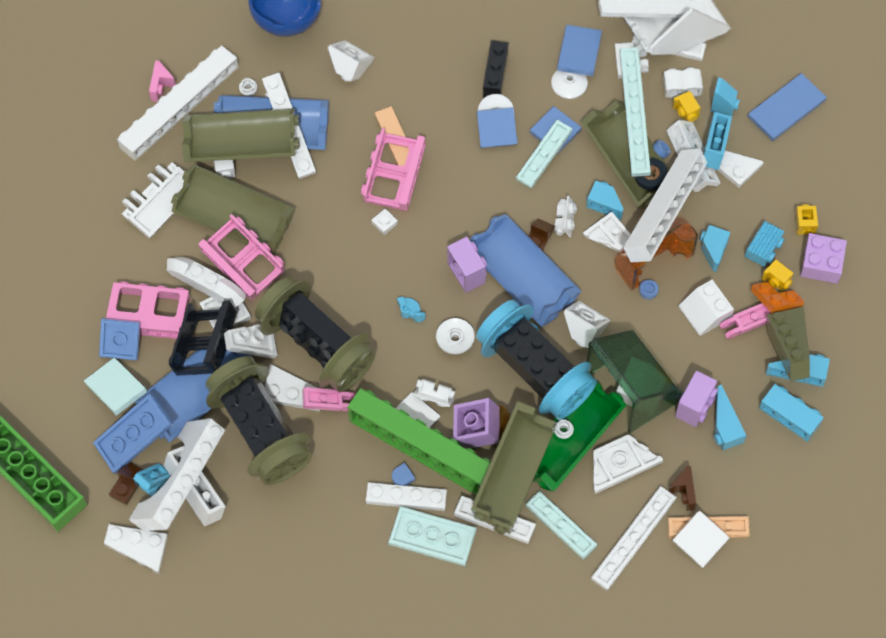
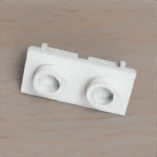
[554,196,577,238]
[413,379,455,407]

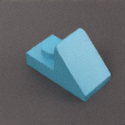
[133,463,171,497]

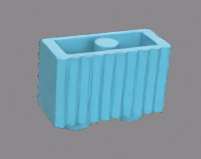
[745,221,785,267]

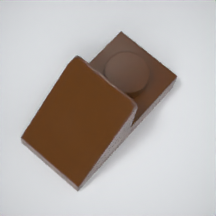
[528,219,555,251]
[109,463,144,505]
[669,466,696,511]

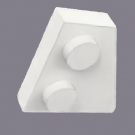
[717,151,764,188]

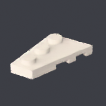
[224,324,278,359]
[265,364,320,411]
[104,525,168,574]

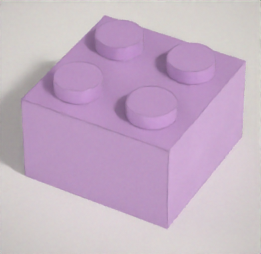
[800,233,847,284]
[447,237,487,293]
[675,371,718,427]
[453,398,500,449]

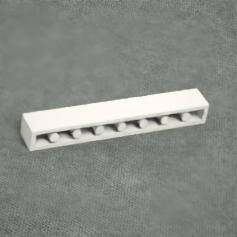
[117,45,239,161]
[623,148,707,262]

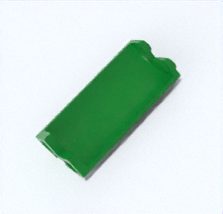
[532,383,627,491]

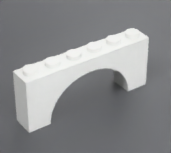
[129,419,225,531]

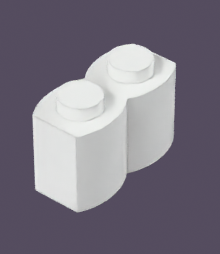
[663,67,703,98]

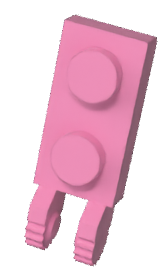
[719,303,771,339]
[302,387,355,412]

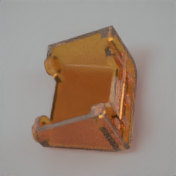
[614,223,699,291]

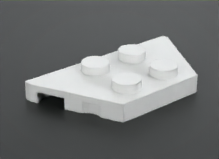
[593,434,663,494]

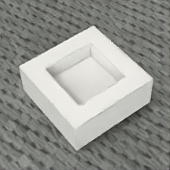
[371,209,398,235]

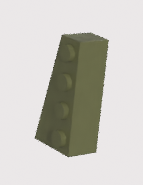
[766,307,810,381]

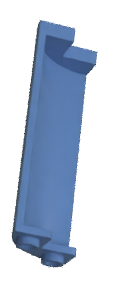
[214,95,329,150]
[470,214,581,327]
[135,349,251,443]

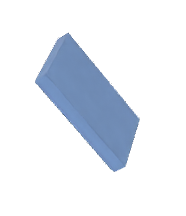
[557,25,602,76]

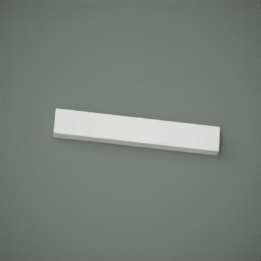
[598,0,706,18]
[591,486,677,591]

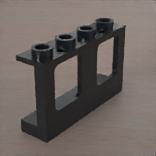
[169,300,237,376]

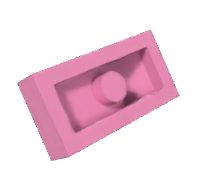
[149,61,175,102]

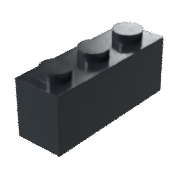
[483,40,509,98]

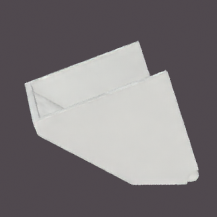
[624,0,731,55]

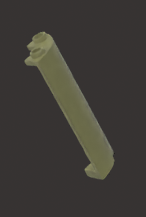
[581,100,670,208]
[182,109,300,162]
[171,164,295,255]
[471,401,556,534]

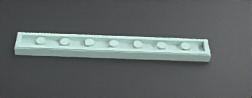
[620,47,651,177]

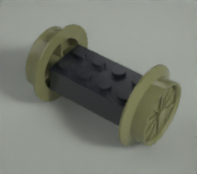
[255,276,376,392]
[205,356,312,485]

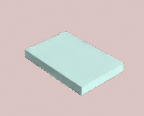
[84,358,147,416]

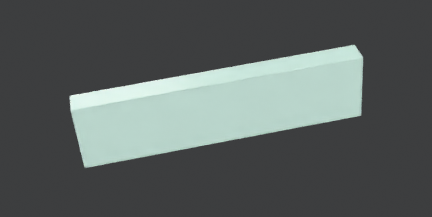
[516,120,573,189]
[526,491,597,560]

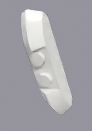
[167,257,246,308]

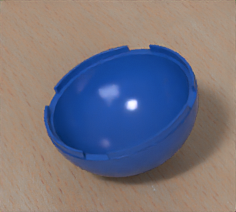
[248,0,321,37]

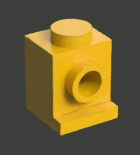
[672,91,701,122]
[795,204,818,235]
[762,260,794,291]

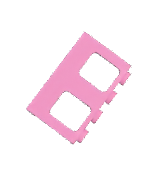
[361,128,426,211]
[198,214,284,301]
[106,282,191,339]

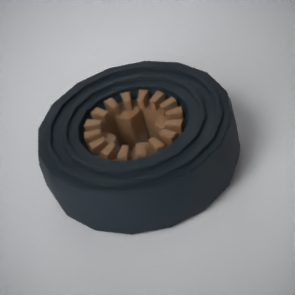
[635,158,668,191]

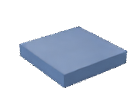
[530,106,582,154]
[477,107,517,148]
[99,318,141,360]

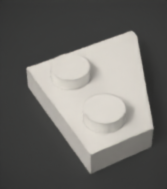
[583,212,631,252]

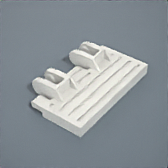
[122,162,184,239]

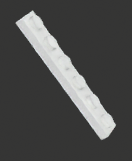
[262,73,316,179]

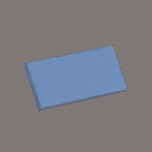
[748,73,827,141]
[93,393,174,474]

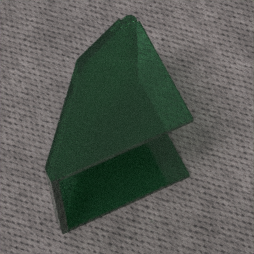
[586,330,684,433]

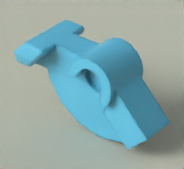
[397,296,426,323]

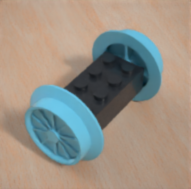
[476,300,597,420]

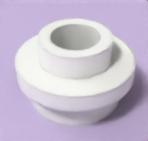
[239,78,257,96]
[554,420,574,439]

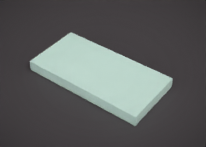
[388,506,477,566]

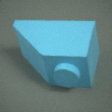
[711,78,740,116]
[586,181,624,220]
[700,225,731,272]

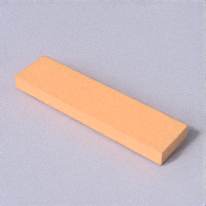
[375,106,409,166]
[668,516,750,539]

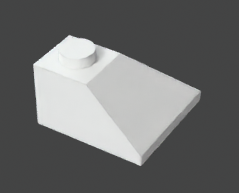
[328,40,375,82]
[564,301,611,348]

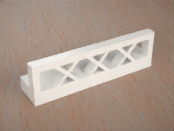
[666,120,720,192]

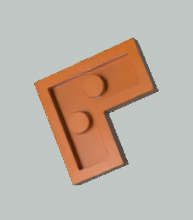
[751,282,805,313]

